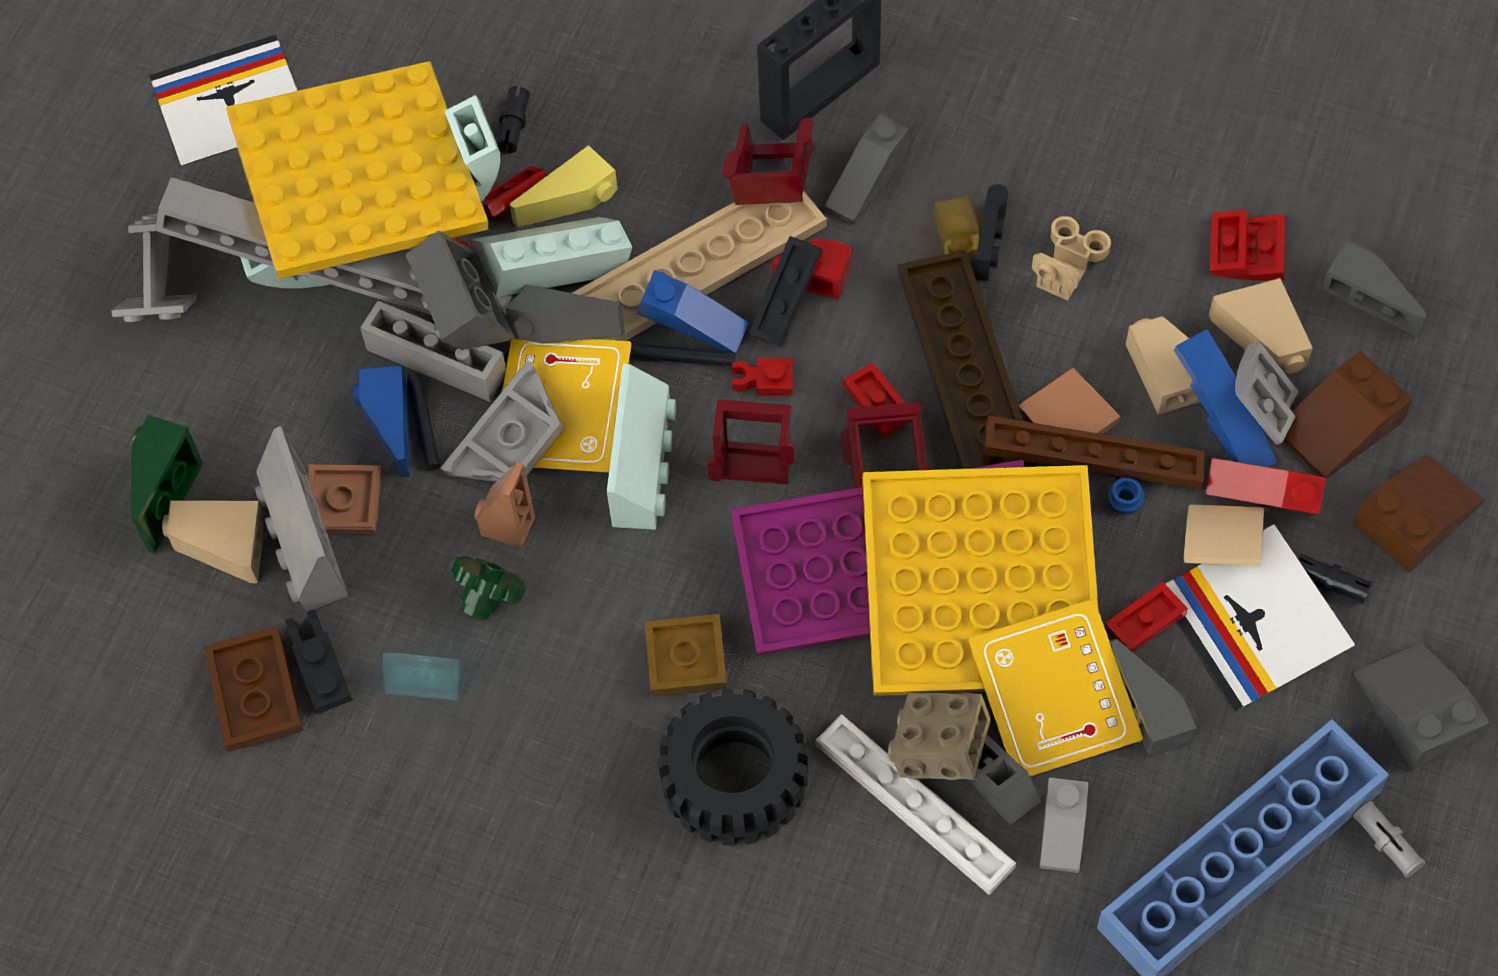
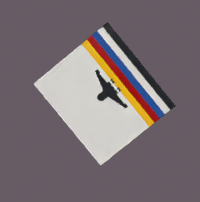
[149,34,297,165]
[1166,525,1355,711]

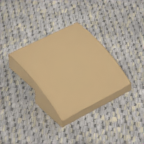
[1184,505,1264,566]

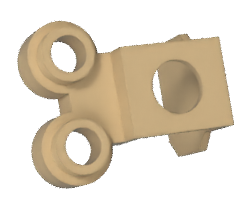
[1032,216,1111,301]

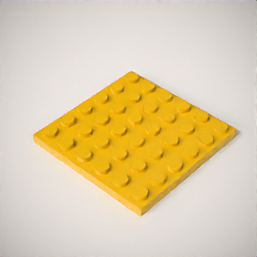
[226,61,488,280]
[862,465,1098,696]

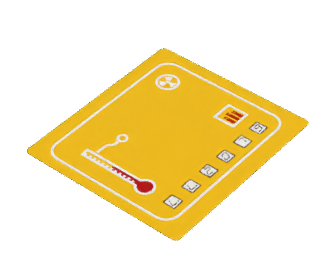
[502,338,632,473]
[969,599,1143,777]

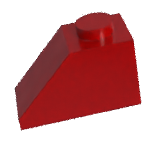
[772,238,852,300]

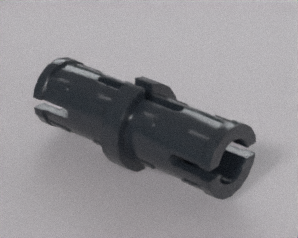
[496,86,530,154]
[1299,553,1372,604]

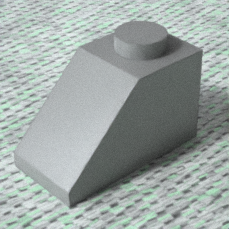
[1039,778,1089,873]

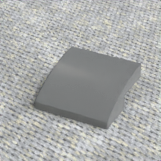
[1235,342,1299,444]

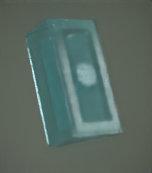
[383,652,463,701]

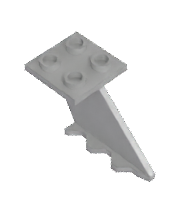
[112,213,197,322]

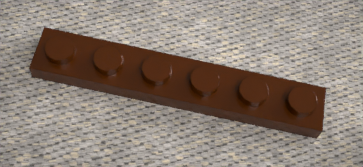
[983,415,1204,489]

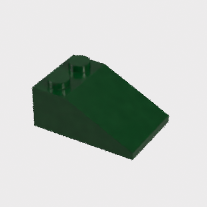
[131,415,203,554]

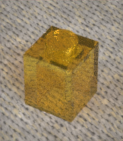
[934,196,979,254]

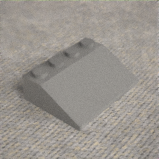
[255,426,349,612]

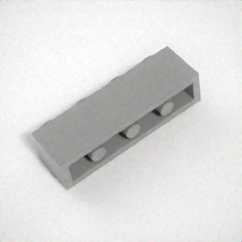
[360,301,506,402]

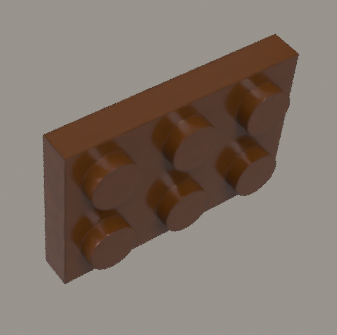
[204,626,303,752]

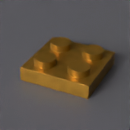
[644,614,727,696]

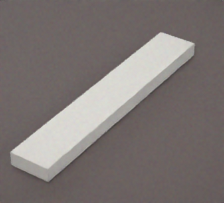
[815,714,1016,895]

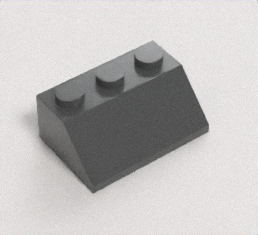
[405,231,515,350]

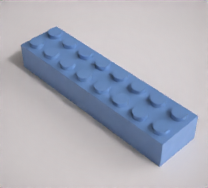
[1097,719,1389,976]

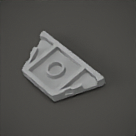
[441,360,564,482]

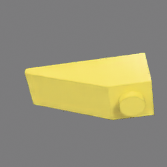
[510,145,618,228]

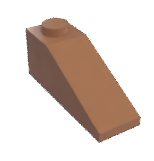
[474,462,535,548]

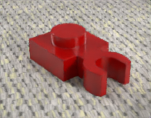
[732,358,793,396]

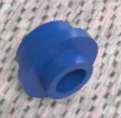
[1107,478,1145,514]

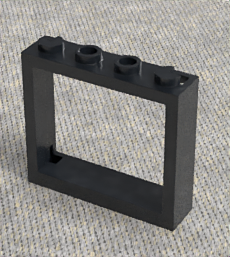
[757,0,881,140]

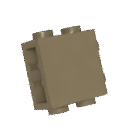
[888,692,991,780]

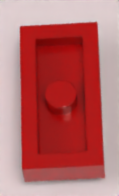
[481,165,547,217]
[843,362,909,438]
[1104,582,1188,653]

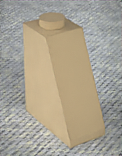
[1209,278,1313,374]
[1126,316,1200,415]
[162,501,265,583]

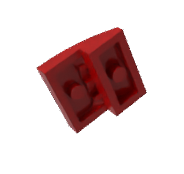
[1210,209,1286,281]

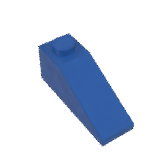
[637,270,749,352]
[353,365,410,477]

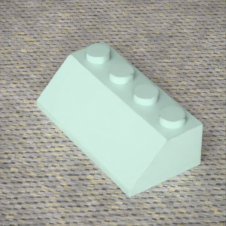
[470,217,632,297]
[607,364,676,530]

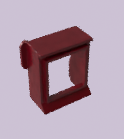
[722,118,815,205]
[707,399,795,485]
[840,402,932,488]

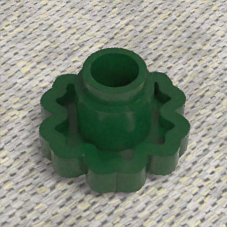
[451,556,526,620]

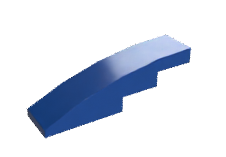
[1174,329,1277,468]

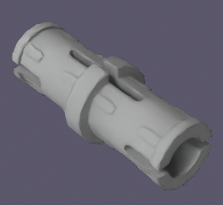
[1353,801,1425,878]

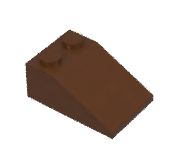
[1283,351,1412,479]
[1353,454,1484,572]

